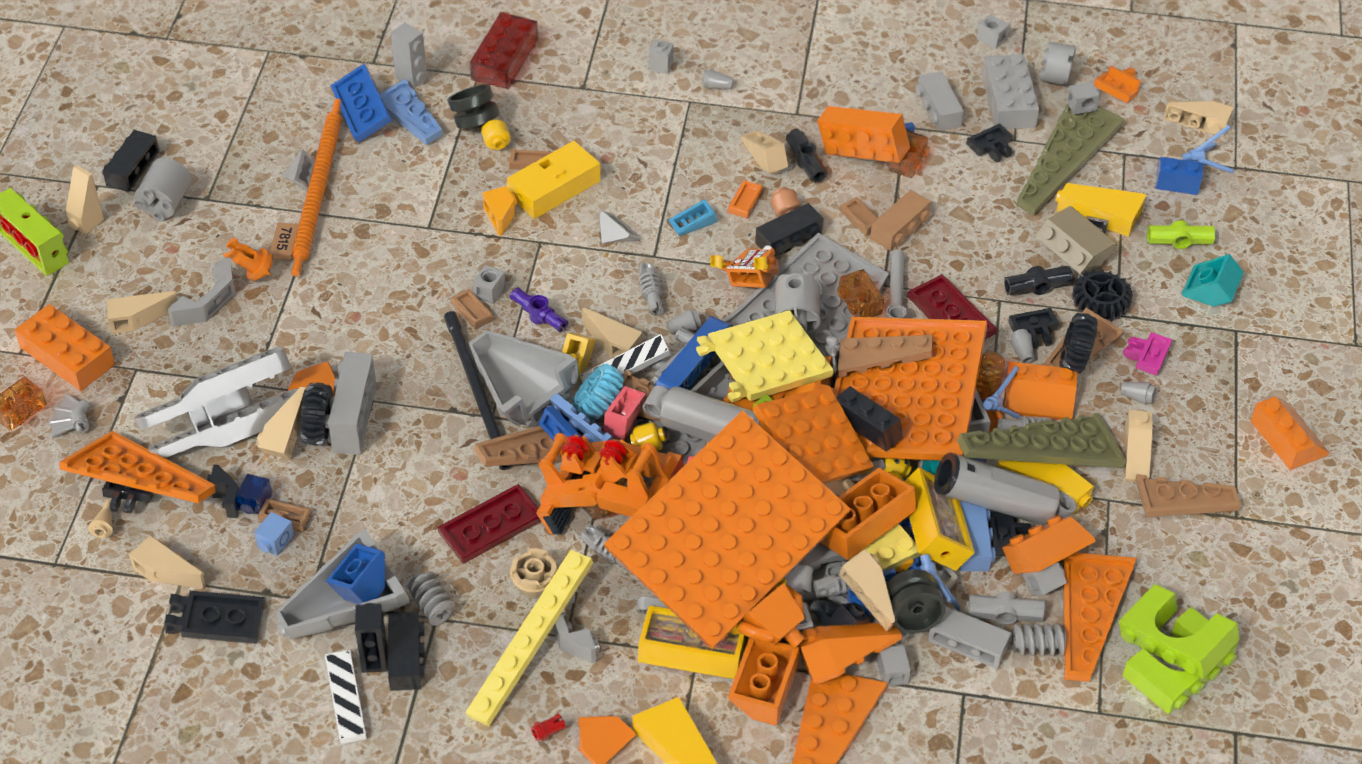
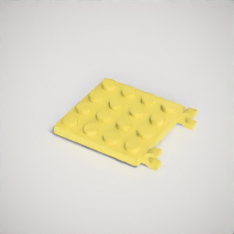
[696,310,833,403]

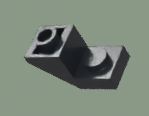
[207,465,241,518]
[809,600,870,626]

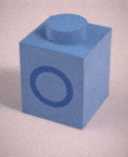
[254,512,294,556]

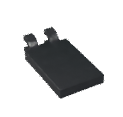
[164,590,265,644]

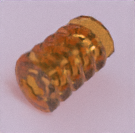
[976,351,1005,399]

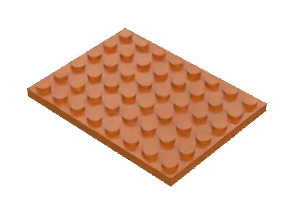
[834,317,987,461]
[604,410,851,650]

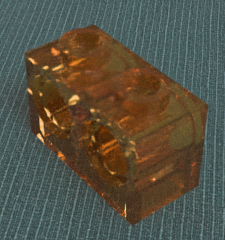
[837,269,885,317]
[0,376,47,432]

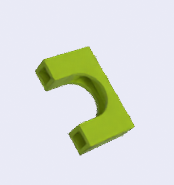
[1118,584,1240,679]
[1122,607,1238,715]

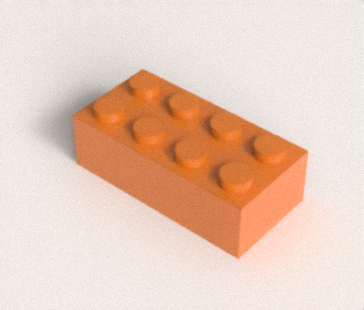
[817,106,910,163]
[14,304,115,391]
[820,467,916,560]

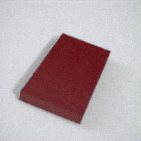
[907,274,997,340]
[437,484,541,564]

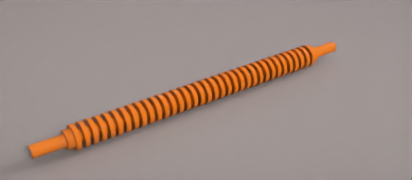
[291,99,342,277]

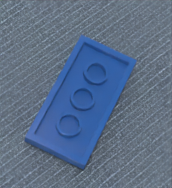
[330,64,392,143]

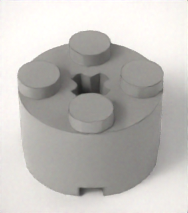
[1039,42,1076,86]

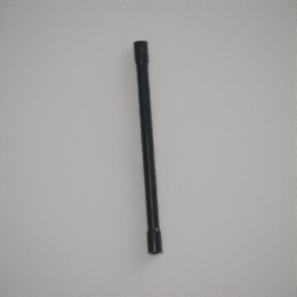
[444,311,513,470]

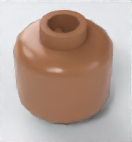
[770,187,801,217]

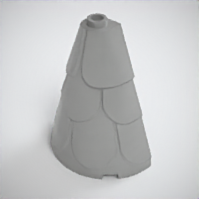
[469,330,578,427]
[275,528,410,639]

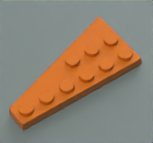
[1062,552,1137,682]

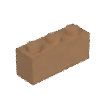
[870,190,931,251]

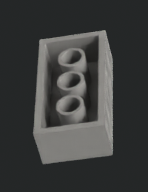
[981,54,1039,129]
[325,352,377,455]

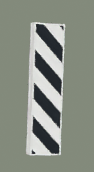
[580,334,671,382]
[325,650,366,744]

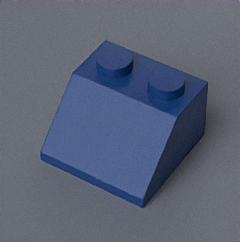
[1155,157,1203,195]
[326,543,385,604]

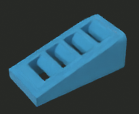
[668,199,718,236]

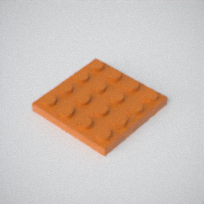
[752,386,874,484]

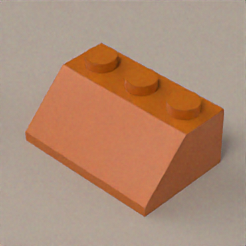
[1003,361,1077,420]
[1250,396,1330,470]
[1002,515,1096,574]
[728,638,799,726]

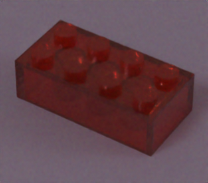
[470,12,538,90]

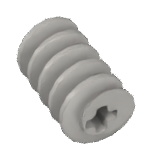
[406,571,455,626]
[1012,624,1066,656]

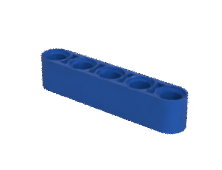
[655,316,733,390]

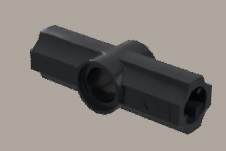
[786,128,827,184]
[1004,266,1073,296]

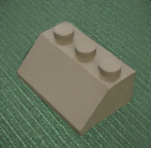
[1035,206,1117,275]

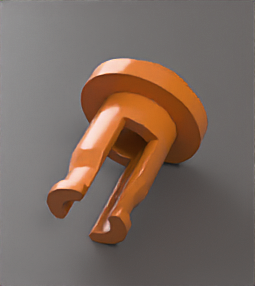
[223,238,273,281]

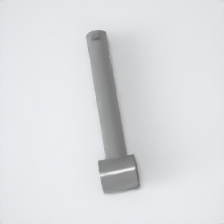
[886,249,907,318]

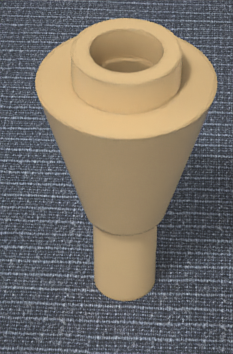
[88,499,113,538]

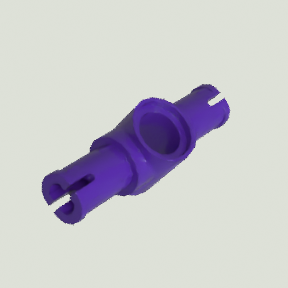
[510,287,568,332]

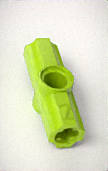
[1147,220,1215,249]

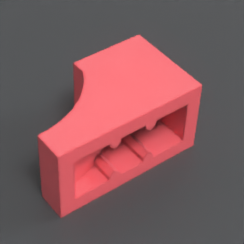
[603,386,646,441]

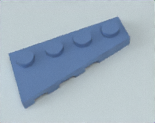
[380,78,442,145]
[550,393,613,442]

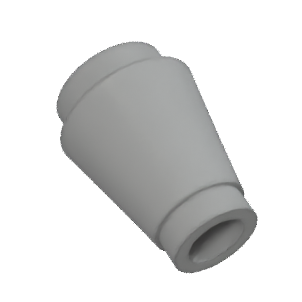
[702,69,732,89]
[667,309,701,334]
[1010,329,1035,363]
[1121,381,1157,405]

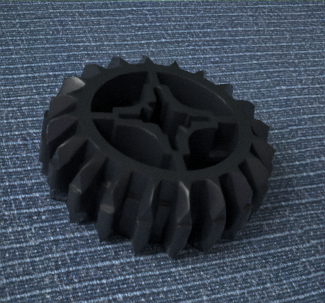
[1072,269,1133,322]
[1059,313,1098,374]
[300,382,333,446]

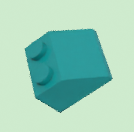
[1181,254,1244,307]

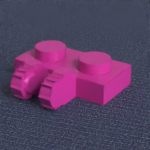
[1123,332,1172,376]

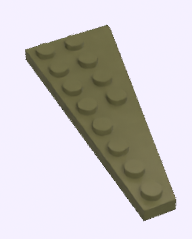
[1016,103,1125,215]
[957,413,1127,468]

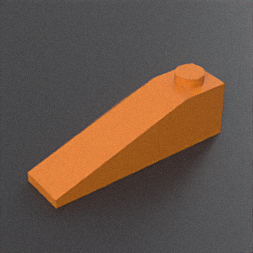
[798,623,903,685]

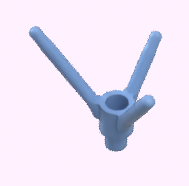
[1182,125,1234,173]
[981,366,1022,419]
[920,554,961,610]

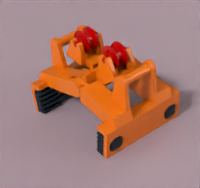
[536,433,684,535]

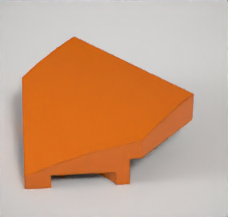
[1094,66,1141,103]
[288,361,336,396]
[578,716,636,764]

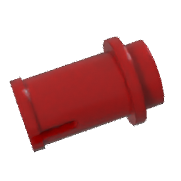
[531,714,566,741]

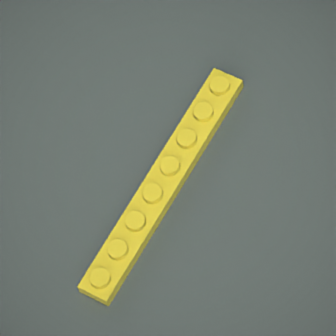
[465,550,593,726]

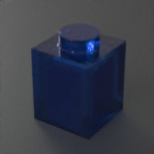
[236,474,272,514]

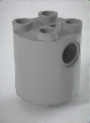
[133,158,192,221]
[775,272,820,335]

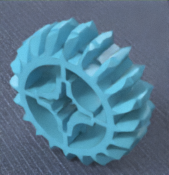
[571,363,624,422]

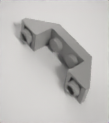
[168,257,235,326]
[553,588,599,663]

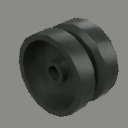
[447,84,500,129]
[886,569,946,634]

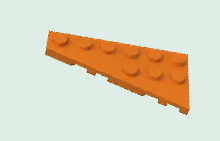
[59,431,215,503]
[792,674,888,764]

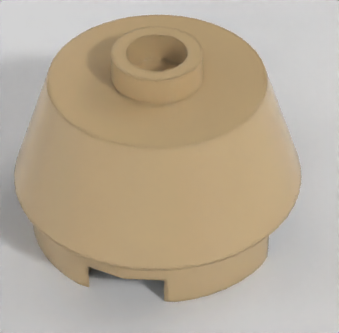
[510,548,559,598]

